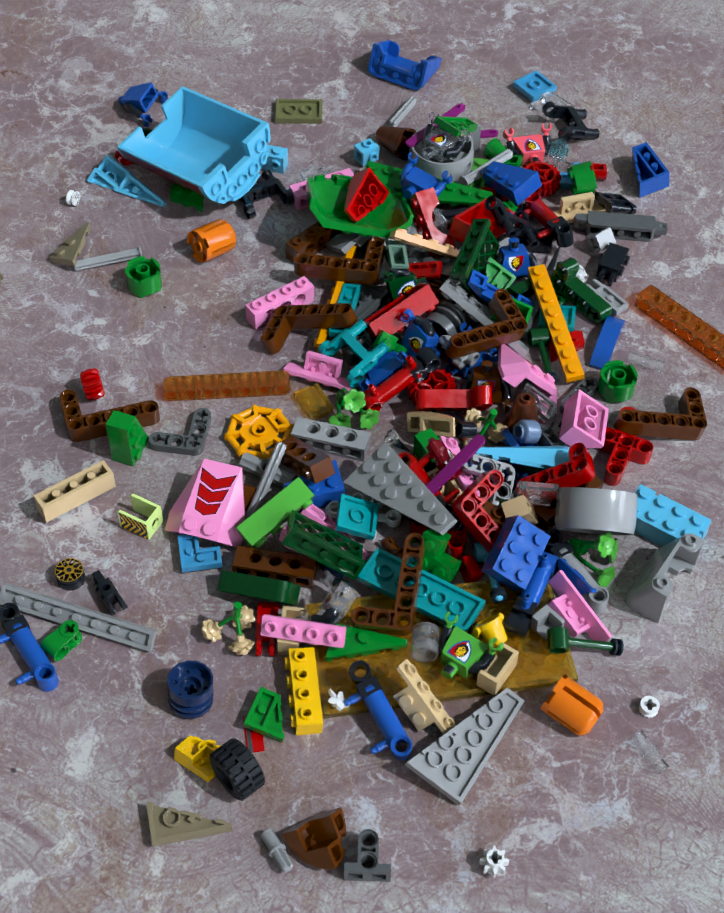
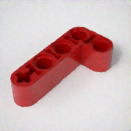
[415,385,492,411]
[516,443,595,503]

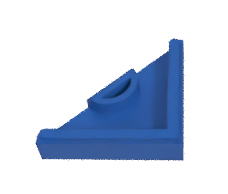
[558,559,596,595]

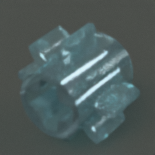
[550,139,570,159]

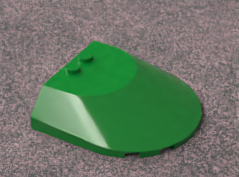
[306,174,414,238]

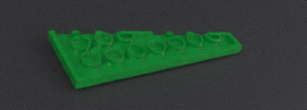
[364,161,493,207]

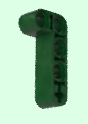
[551,257,613,323]
[216,570,301,606]

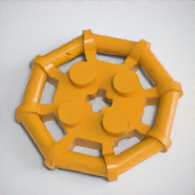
[224,404,294,460]

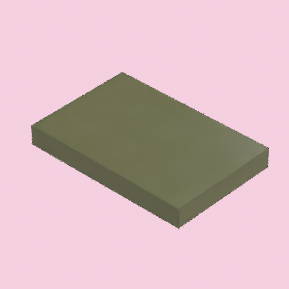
[275,99,322,124]

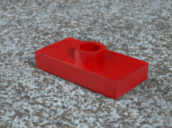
[409,261,442,280]

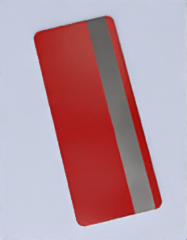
[243,715,265,753]

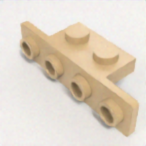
[553,192,606,223]
[393,659,456,735]

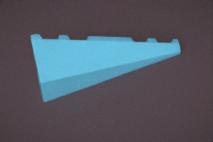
[87,155,167,207]
[475,446,570,469]

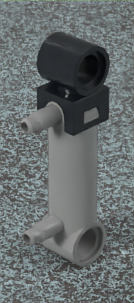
[544,529,609,614]

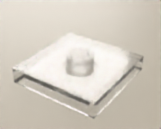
[511,481,559,506]

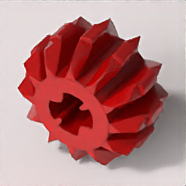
[80,368,105,401]

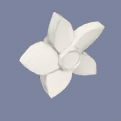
[327,689,350,711]

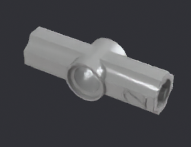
[239,453,298,487]

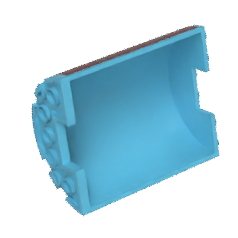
[117,86,270,204]

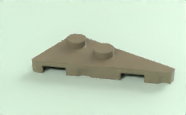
[49,222,91,266]
[146,802,233,847]

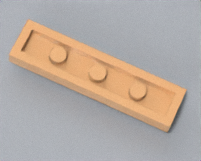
[389,228,459,258]

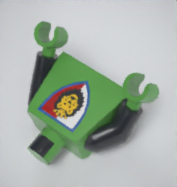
[438,611,504,679]

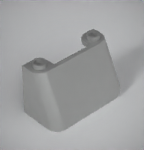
[625,533,704,623]

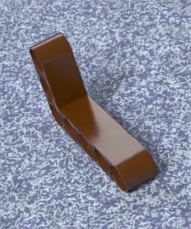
[294,237,385,285]
[445,289,528,358]
[261,303,358,354]
[613,387,707,441]
[60,390,160,442]
[351,533,425,636]

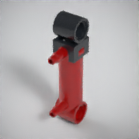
[519,193,574,248]
[363,347,441,412]
[398,452,462,532]

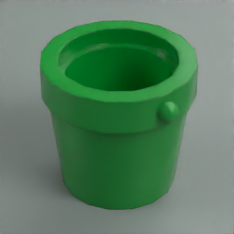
[483,138,507,159]

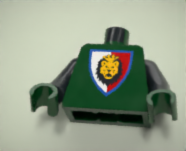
[382,268,428,302]

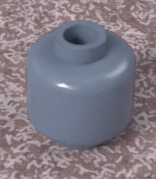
[513,419,542,444]

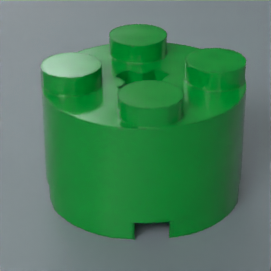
[567,161,597,195]
[125,256,162,298]
[597,360,638,403]

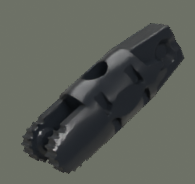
[92,570,128,616]

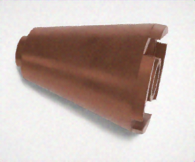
[376,126,416,160]
[503,393,540,435]

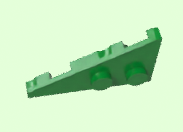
[325,623,408,662]

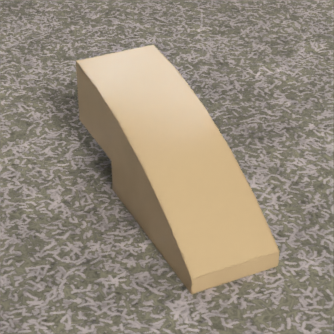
[407,411,455,437]

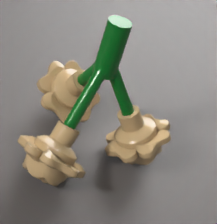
[463,407,509,446]
[201,602,256,655]

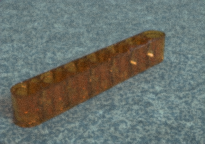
[162,371,291,401]

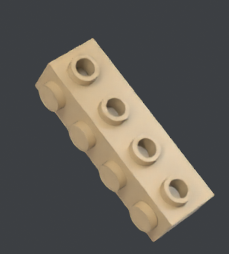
[33,460,116,523]

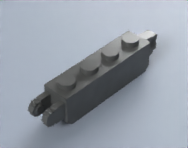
[573,211,668,242]

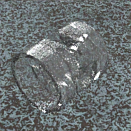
[411,622,440,662]

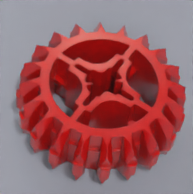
[522,160,561,198]
[407,369,457,405]

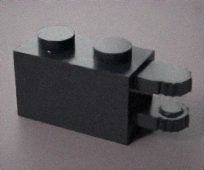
[596,242,630,286]

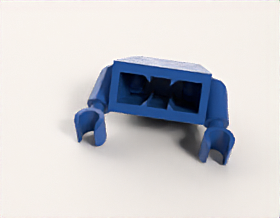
[400,152,453,199]
[358,350,407,392]

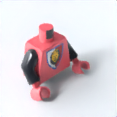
[502,123,552,166]

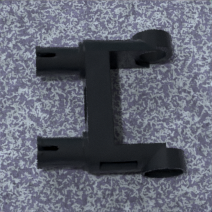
[542,101,600,142]
[238,170,295,219]
[485,196,539,249]

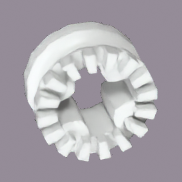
[66,190,81,206]
[639,696,660,718]

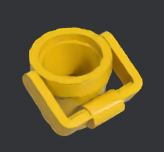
[471,612,508,647]

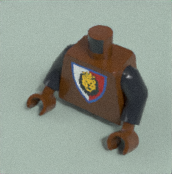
[460,360,513,413]

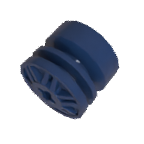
[167,660,213,719]

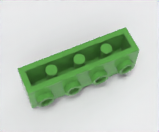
[236,477,314,548]

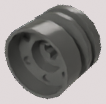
[425,301,467,349]

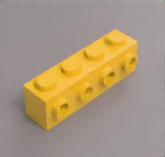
[284,647,323,736]

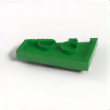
[434,116,478,137]

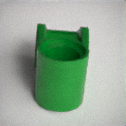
[41,620,82,661]

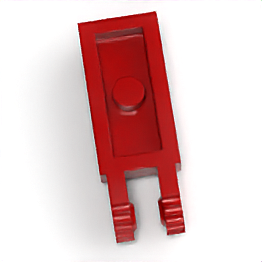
[255,602,279,656]

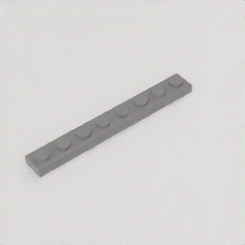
[0,583,157,652]

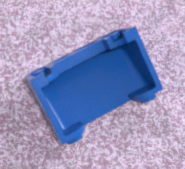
[368,40,442,90]

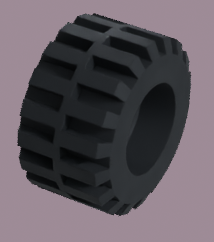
[209,738,265,801]

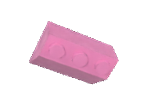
[559,389,609,448]

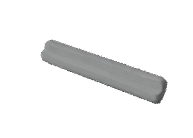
[388,96,417,127]

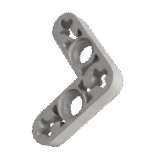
[461,454,515,509]

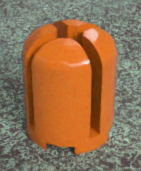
[187,219,236,263]
[540,674,604,736]

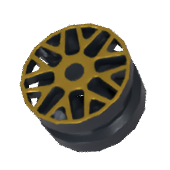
[55,558,86,591]

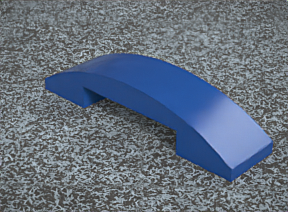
[467,269,534,307]
[589,316,625,370]

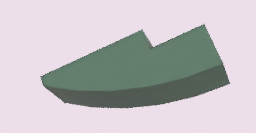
[385,240,409,269]

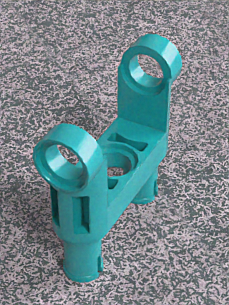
[318,318,390,388]

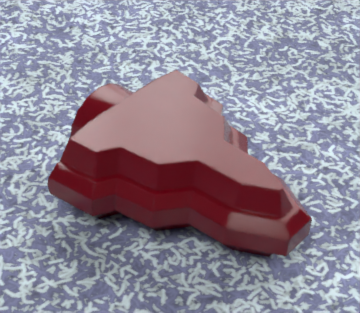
[426,438,462,481]

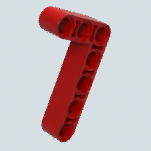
[452,469,504,553]

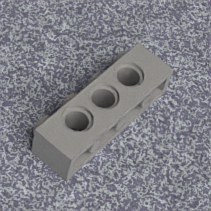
[291,417,371,462]

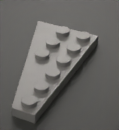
[440,276,529,357]
[343,442,458,535]
[404,688,524,805]

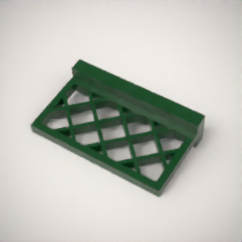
[450,218,500,300]
[282,510,365,580]

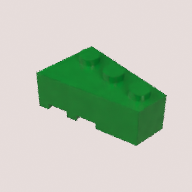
[106,410,149,467]

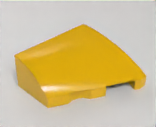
[174,735,220,783]

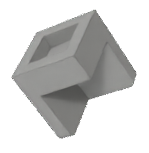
[585,227,616,252]
[530,604,565,642]

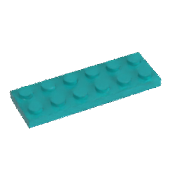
[357,548,486,633]

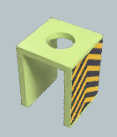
[117,493,163,540]

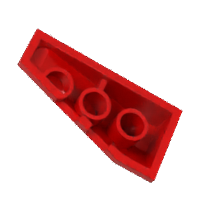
[344,167,389,223]

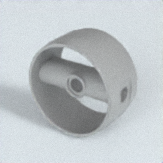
[409,125,474,184]
[555,487,638,535]

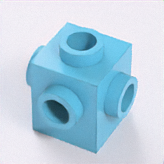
[354,138,380,166]

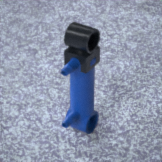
[505,552,559,638]
[0,603,59,692]
[344,660,413,760]

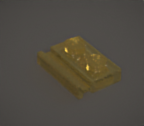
[294,383,335,420]

